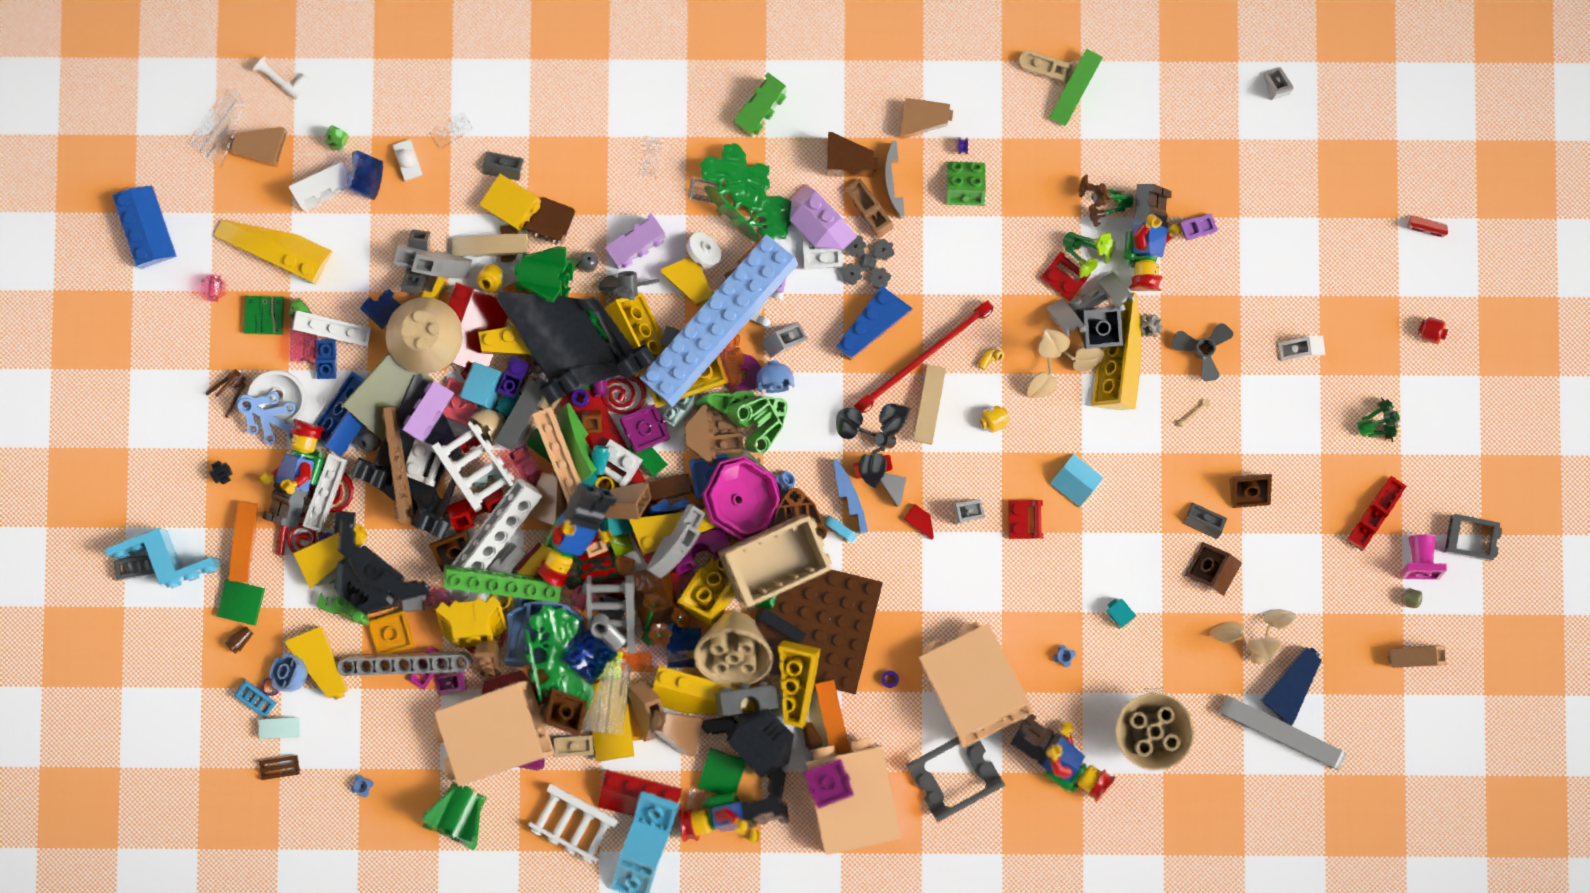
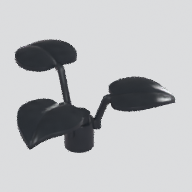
[836,403,910,488]

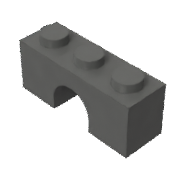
[715,682,779,717]

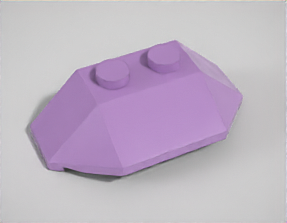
[790,184,857,250]

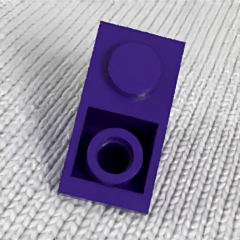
[497,356,531,399]

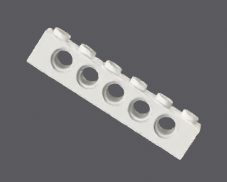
[451,478,542,570]

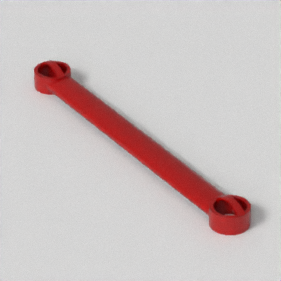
[854,300,994,413]

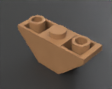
[685,405,716,465]
[474,641,500,678]
[627,681,664,742]

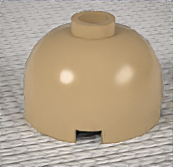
[469,409,505,446]

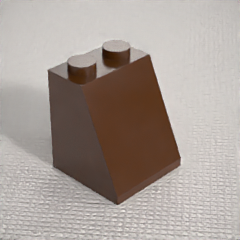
[827,132,877,177]

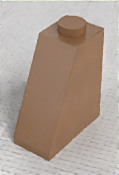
[900,98,954,139]
[229,127,288,167]
[528,471,566,526]
[605,482,652,519]
[1388,646,1446,668]
[651,710,703,757]

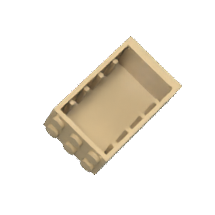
[717,514,832,608]

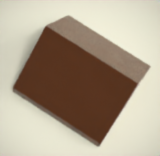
[1229,474,1272,508]
[429,530,471,573]
[539,688,587,737]

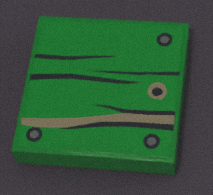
[244,296,285,335]

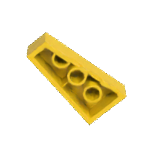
[478,326,533,356]
[629,509,715,555]
[778,640,821,728]

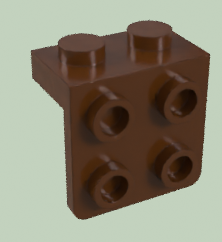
[525,197,575,245]

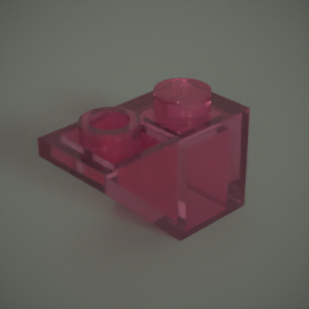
[509,444,542,487]

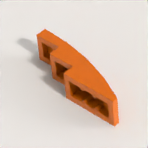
[228,501,258,583]
[815,679,851,755]

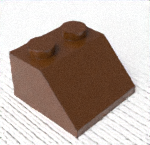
[1185,542,1242,596]

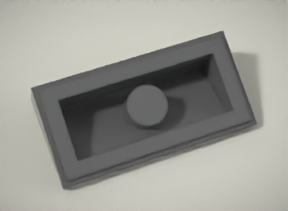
[483,151,524,181]
[1183,502,1227,539]

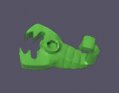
[695,391,755,429]
[317,579,370,626]

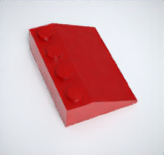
[448,282,508,370]

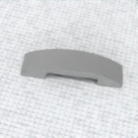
[885,141,905,219]

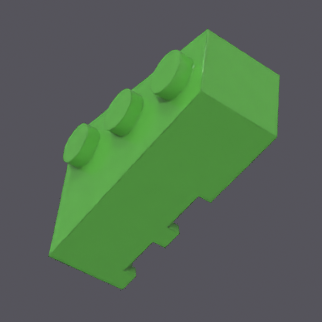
[734,72,787,138]

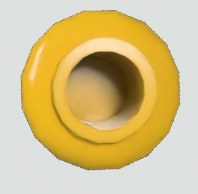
[477,264,505,292]
[979,405,1009,433]

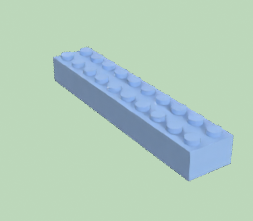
[640,234,798,407]

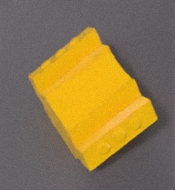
[435,596,507,648]

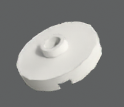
[686,233,721,268]

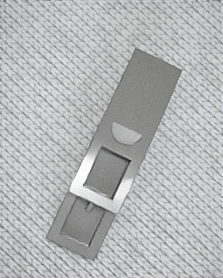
[393,244,472,278]
[646,503,705,578]

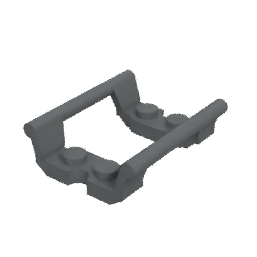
[906,737,1006,823]

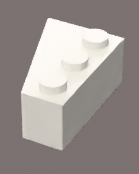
[289,162,356,213]

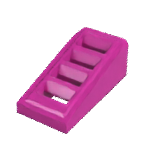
[408,646,444,690]

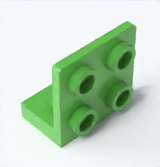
[946,161,986,206]

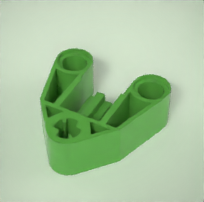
[727,396,788,453]

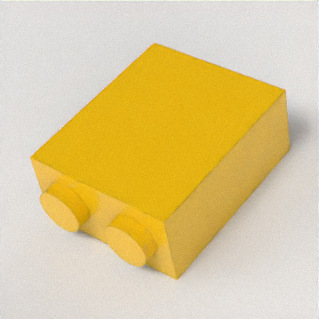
[479,174,541,232]

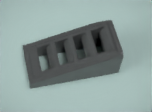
[114,555,155,581]

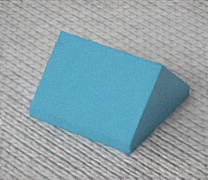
[459,361,504,410]
[1050,454,1104,508]

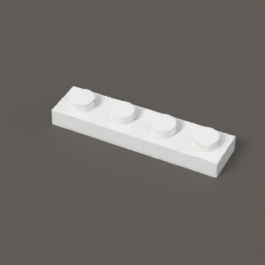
[292,311,371,347]
[302,454,348,533]

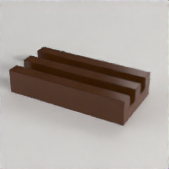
[259,755,301,780]

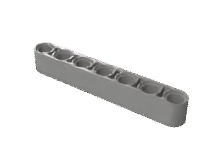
[337,651,472,676]
[1218,695,1347,771]

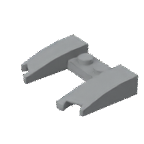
[1046,272,1135,336]

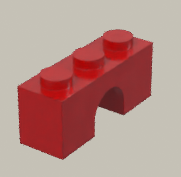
[447,488,505,533]

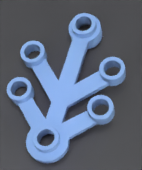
[236,391,296,444]

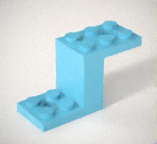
[105,528,222,589]
[610,791,679,893]

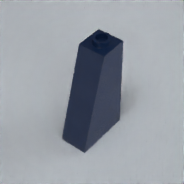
[1260,647,1322,726]

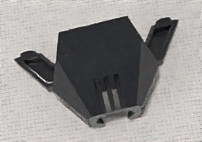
[336,520,432,615]
[701,709,794,799]

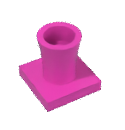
[1400,534,1447,580]

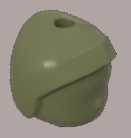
[1402,588,1423,609]

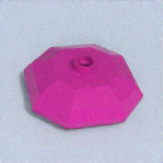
[702,456,782,541]

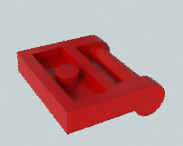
[1040,251,1091,301]
[1008,500,1044,539]

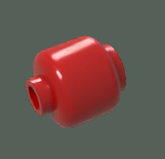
[1418,317,1449,344]

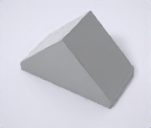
[1263,67,1294,100]
[880,473,907,507]
[952,499,985,525]

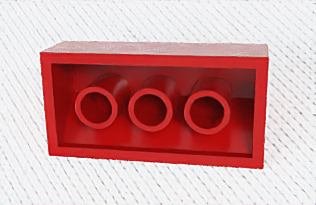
[598,769,682,824]

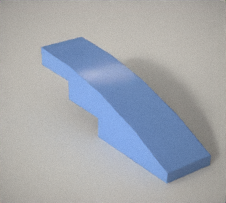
[833,459,868,534]

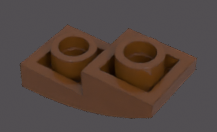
[648,474,693,502]

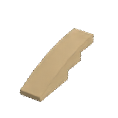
[452,234,528,257]
[913,364,946,445]

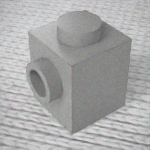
[402,595,427,612]

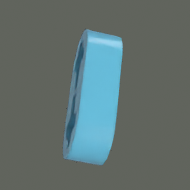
[823,515,858,544]

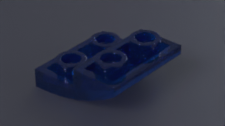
[347,150,383,200]
[563,628,618,684]

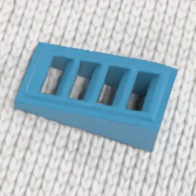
[234,678,277,718]

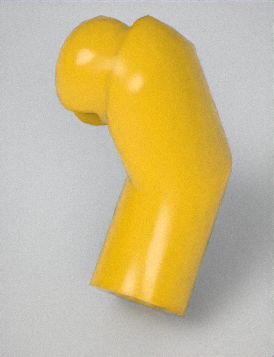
[977,349,1005,370]

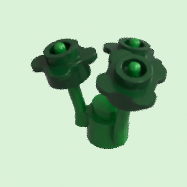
[1357,397,1400,442]

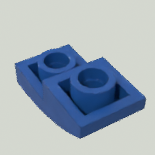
[316,339,337,379]

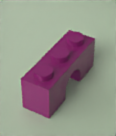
[675,528,730,575]

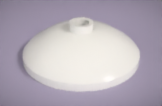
[248,370,306,424]

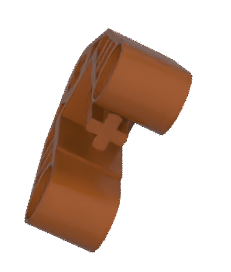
[773,488,827,540]

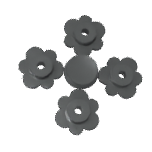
[841,235,895,289]

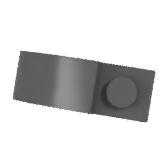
[401,229,431,294]

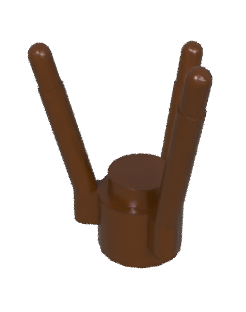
[205,369,247,418]

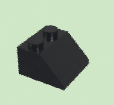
[1077,306,1123,349]

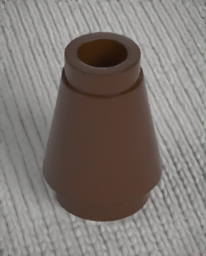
[225,626,253,654]
[802,722,823,752]

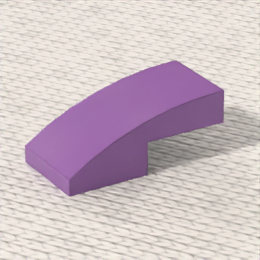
[1179,213,1218,241]

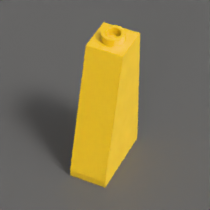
[293,523,368,588]
[285,626,349,700]

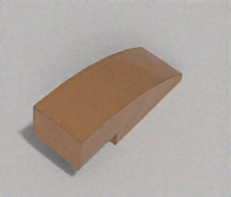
[844,178,894,239]

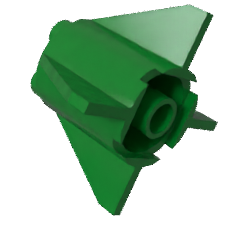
[514,246,579,302]
[421,781,487,851]

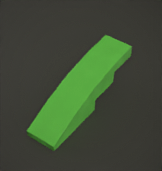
[1049,48,1103,127]
[557,403,597,482]

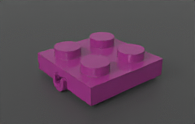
[619,404,670,454]
[804,758,854,809]

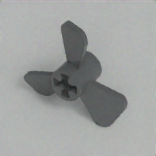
[599,271,660,300]
[1172,323,1233,382]

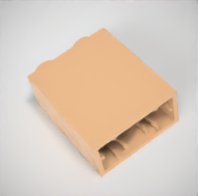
[919,622,1033,748]
[432,680,555,786]
[806,737,902,855]

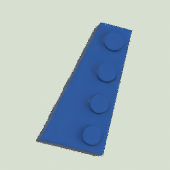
[836,286,913,360]

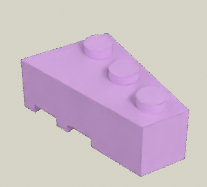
[605,213,666,269]
[403,381,455,442]

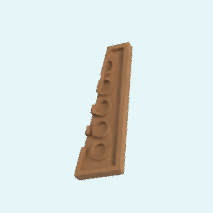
[382,407,414,523]

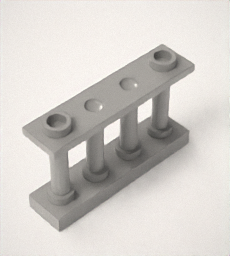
[583,575,637,654]

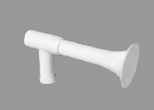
[253,56,309,100]

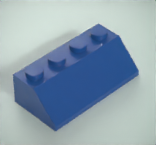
[112,186,177,269]
[315,371,364,457]

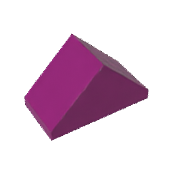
[435,670,468,695]

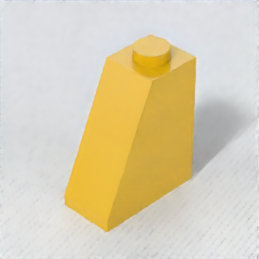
[660,257,713,307]

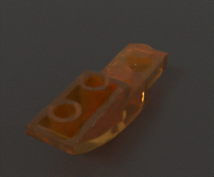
[720,334,745,389]

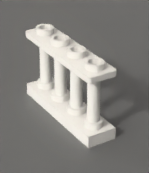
[432,421,515,512]
[528,784,620,864]

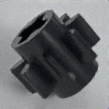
[209,460,233,485]

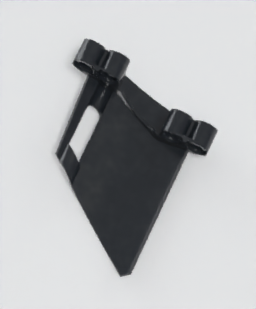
[496,292,656,405]
[351,374,464,539]

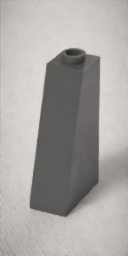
[494,377,547,451]

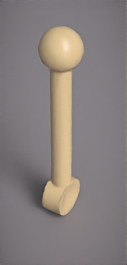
[1178,399,1210,427]

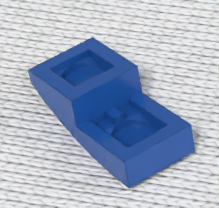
[646,498,690,516]

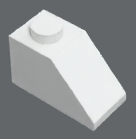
[1278,336,1326,361]

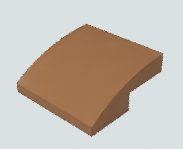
[710,414,744,455]

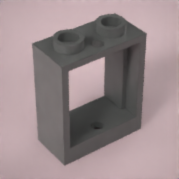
[1444,514,1502,562]

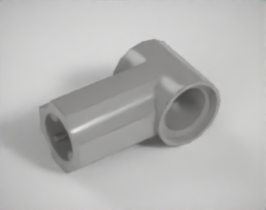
[488,543,526,573]
[591,613,626,651]

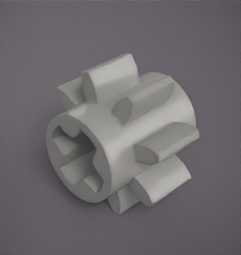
[1140,313,1163,337]

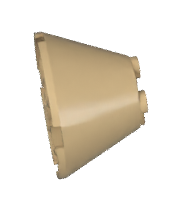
[385,297,463,374]
[694,609,772,686]
[1116,692,1195,771]

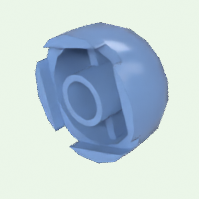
[756,360,795,393]
[269,653,308,692]

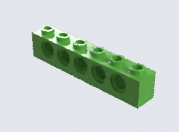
[442,565,562,603]

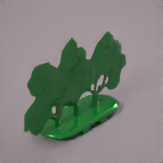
[700,143,792,242]
[523,605,597,709]

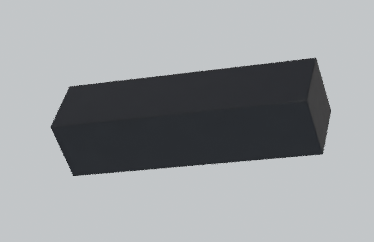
[759,608,807,644]

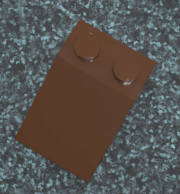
[625,569,677,627]

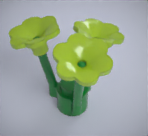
[1063,232,1116,278]

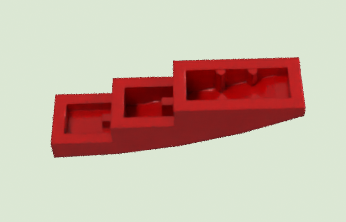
[1346,475,1407,551]

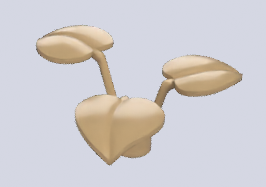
[1027,328,1104,398]
[1209,609,1296,664]

